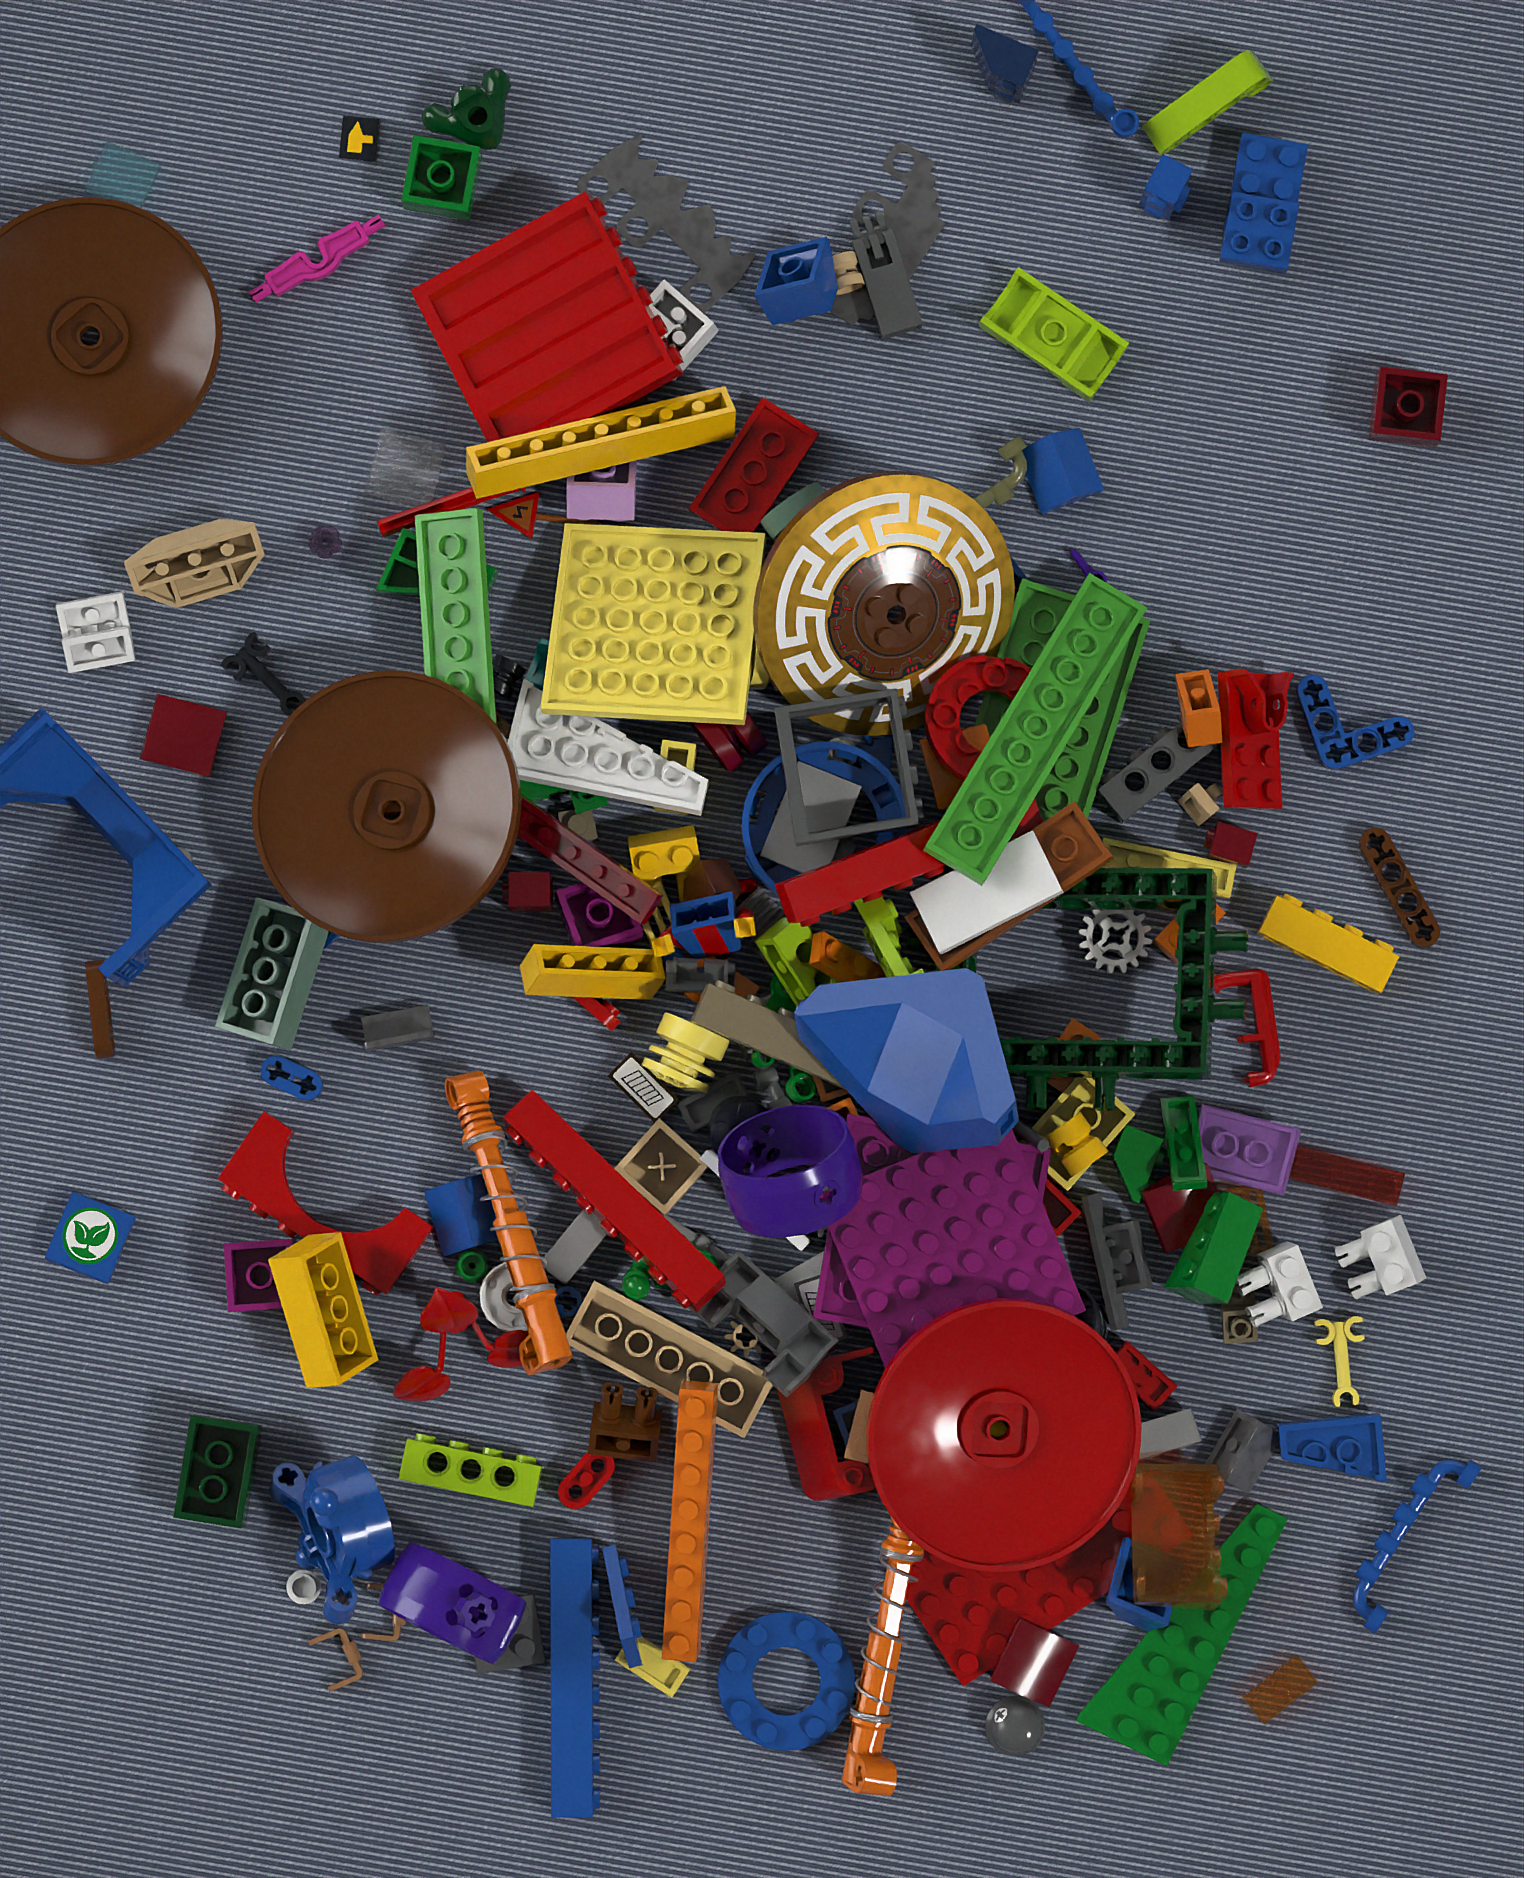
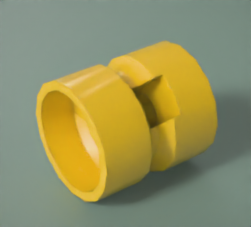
[1044,1112,1108,1177]

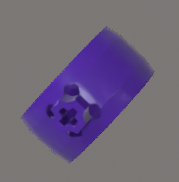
[718,1105,862,1238]
[378,1542,527,1665]

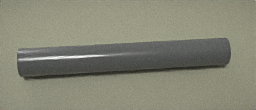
[1012,1120,1050,1152]

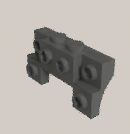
[687,1250,839,1397]

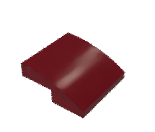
[139,694,227,777]
[1140,1163,1219,1253]
[989,1617,1080,1707]

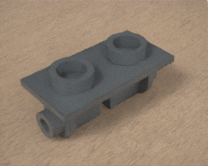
[665,957,735,993]

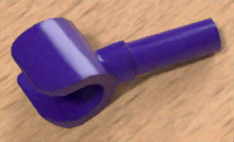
[1069,548,1107,583]

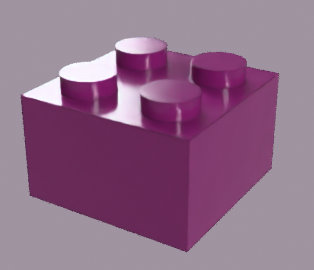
[555,882,643,948]
[224,1239,296,1312]

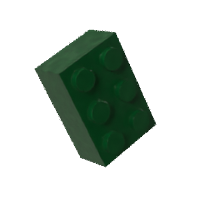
[173,1414,263,1529]

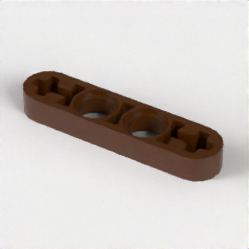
[1359,827,1440,948]

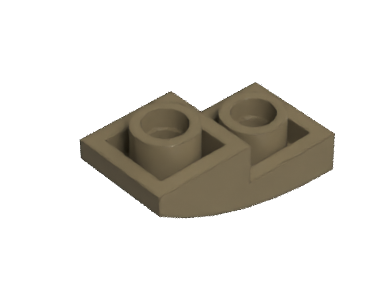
[1220,1268,1258,1344]

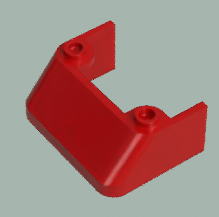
[777,1346,876,1501]

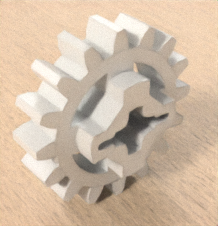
[1078,910,1152,974]

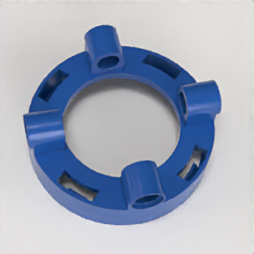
[742,742,909,911]

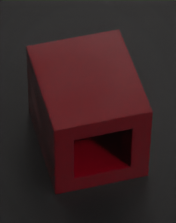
[1203,822,1258,869]

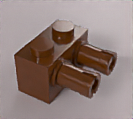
[588,1382,662,1463]

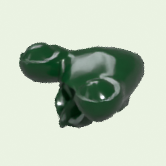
[421,68,511,150]

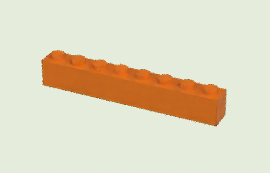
[662,1380,719,1662]

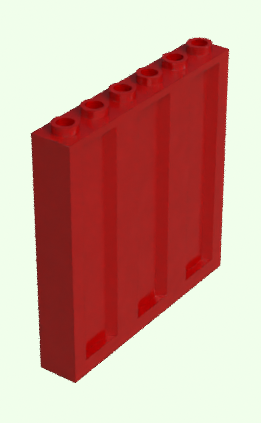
[410,191,684,442]

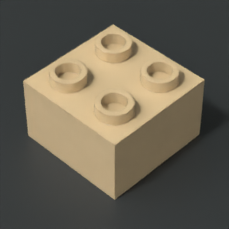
[614,1118,709,1216]

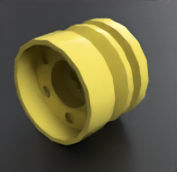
[641,1012,730,1094]

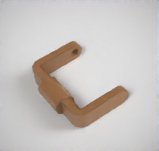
[361,1583,406,1641]
[308,1628,364,1692]

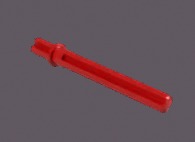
[377,487,526,537]

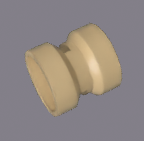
[832,251,865,295]

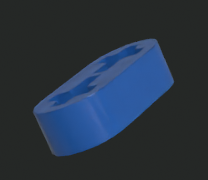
[260,1056,323,1101]

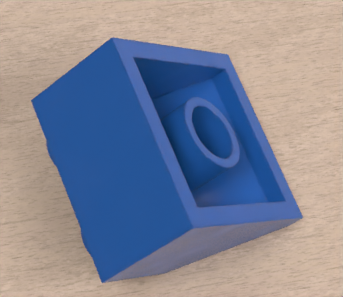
[754,236,838,325]

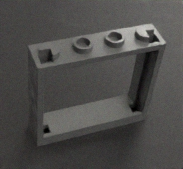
[774,688,924,847]

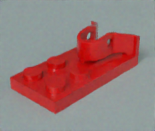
[1218,669,1294,810]

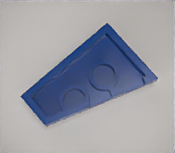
[1277,1413,1387,1483]
[602,1545,643,1668]

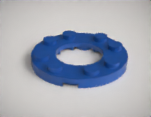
[718,1611,855,1751]

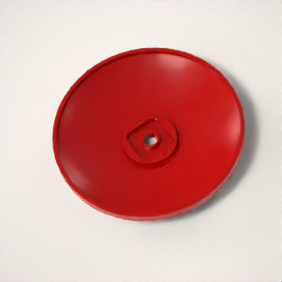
[866,1298,1142,1572]

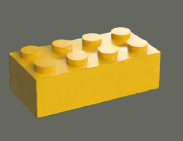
[268,1232,378,1388]

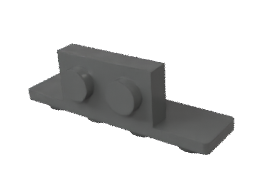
[1081,1193,1153,1331]

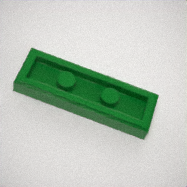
[1160,1095,1207,1191]

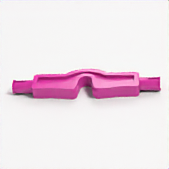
[249,214,386,303]

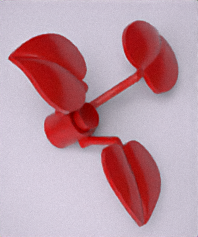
[393,1287,529,1401]

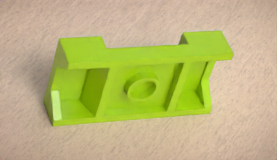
[979,267,1129,402]
[854,897,924,977]

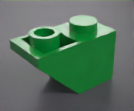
[1111,1125,1167,1204]

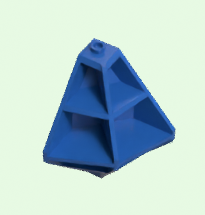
[794,968,1019,1153]

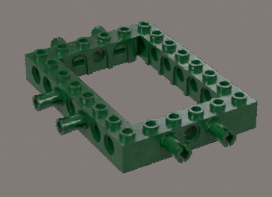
[906,867,1249,1111]

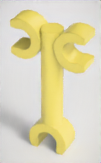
[1313,1316,1365,1407]

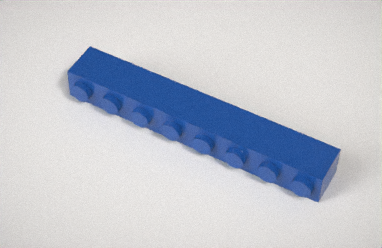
[550,1538,600,1818]

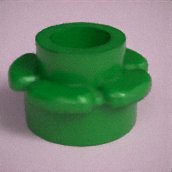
[455,1249,489,1283]

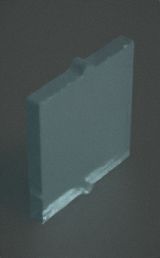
[84,141,161,208]

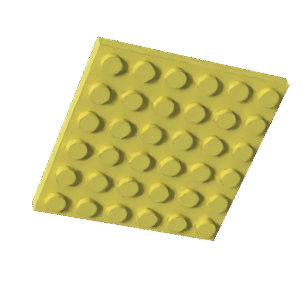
[540,523,767,725]

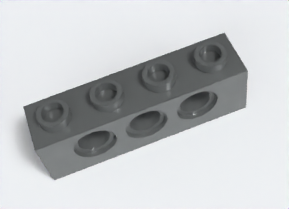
[1096,715,1221,824]

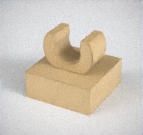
[1177,783,1223,826]

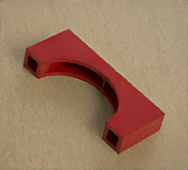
[217,1111,435,1296]

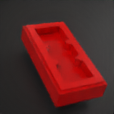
[1116,1340,1178,1412]

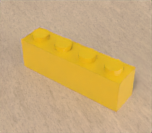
[1256,894,1400,995]
[520,944,666,1000]

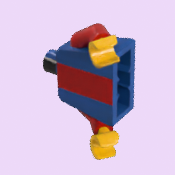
[650,891,756,960]

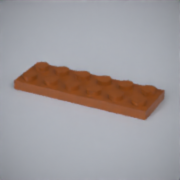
[904,801,1114,971]

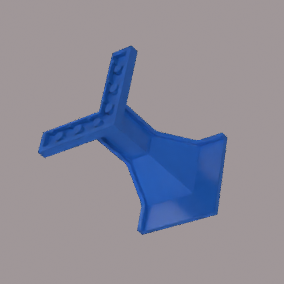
[0,707,212,987]

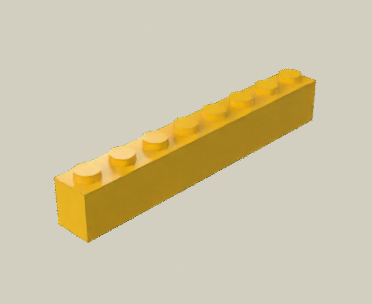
[466,386,736,499]

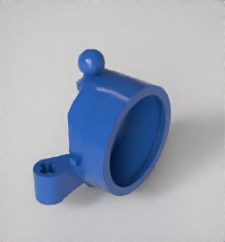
[269,1455,395,1624]

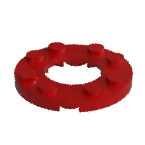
[924,655,1031,782]

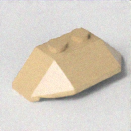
[124,519,265,608]

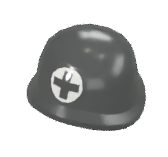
[985,1695,1045,1756]

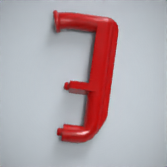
[1213,968,1281,1087]

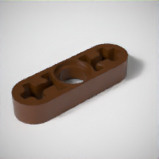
[85,959,115,1059]

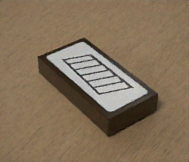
[608,1052,679,1123]

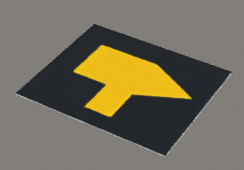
[339,116,380,162]

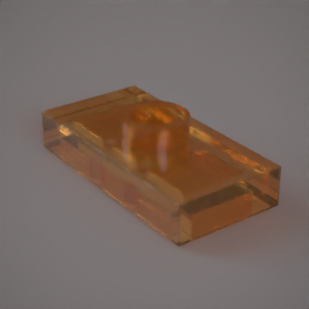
[1242,1654,1318,1724]

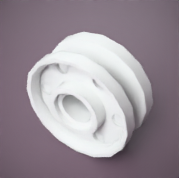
[480,1262,528,1332]

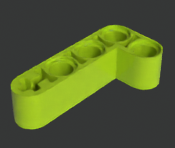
[1142,50,1273,155]

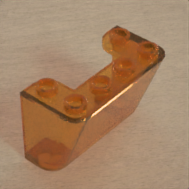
[1131,1463,1227,1610]

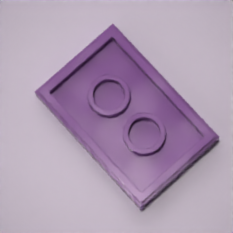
[1198,1104,1301,1196]

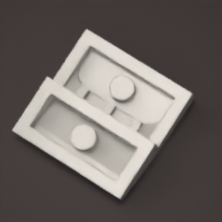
[56,591,136,673]

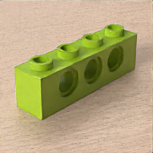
[755,917,840,1007]
[398,1433,543,1507]

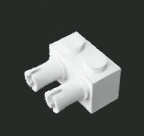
[1335,1215,1426,1299]
[1235,1241,1323,1328]

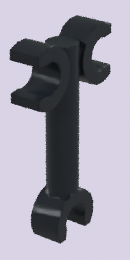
[221,632,306,716]

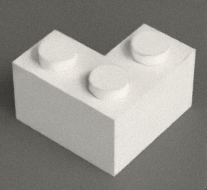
[649,279,719,381]

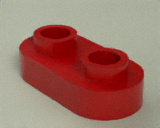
[572,997,621,1032]
[558,1452,615,1509]

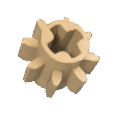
[725,1321,762,1358]

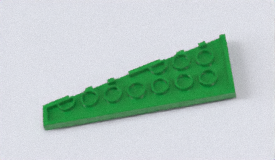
[1075,1503,1288,1766]

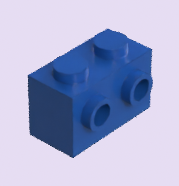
[1139,154,1193,220]

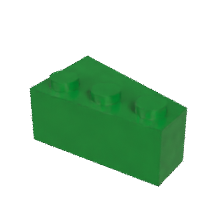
[376,528,499,598]
[1164,1192,1263,1304]

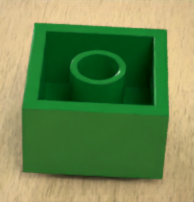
[401,135,482,221]

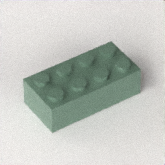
[215,897,329,1051]

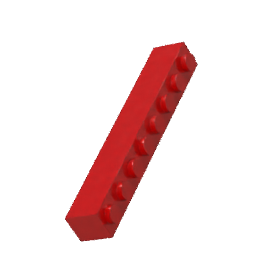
[774,798,1043,927]
[503,1089,726,1313]

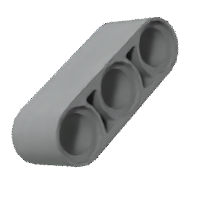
[541,1210,608,1286]
[1138,1409,1202,1462]

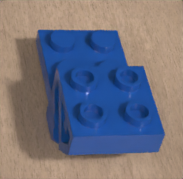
[1219,132,1308,274]

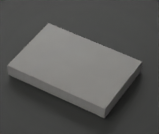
[760,761,862,873]

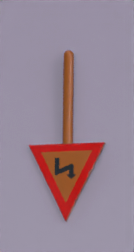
[486,492,599,540]

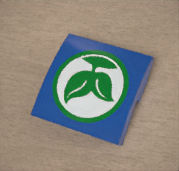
[45,1192,136,1285]

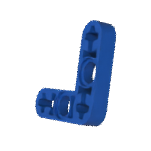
[1296,675,1415,770]

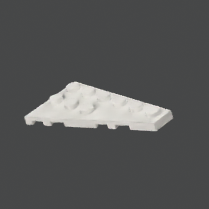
[507,679,708,816]

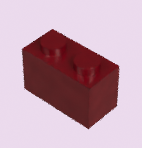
[502,872,553,912]

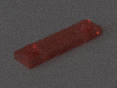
[1289,1145,1405,1207]

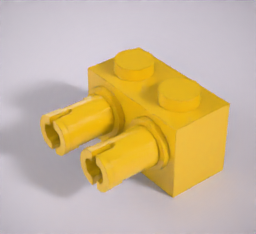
[627,825,700,907]

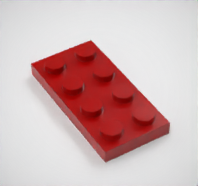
[688,397,819,533]

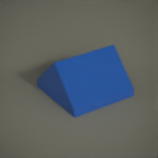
[1022,428,1104,515]
[424,1174,498,1257]

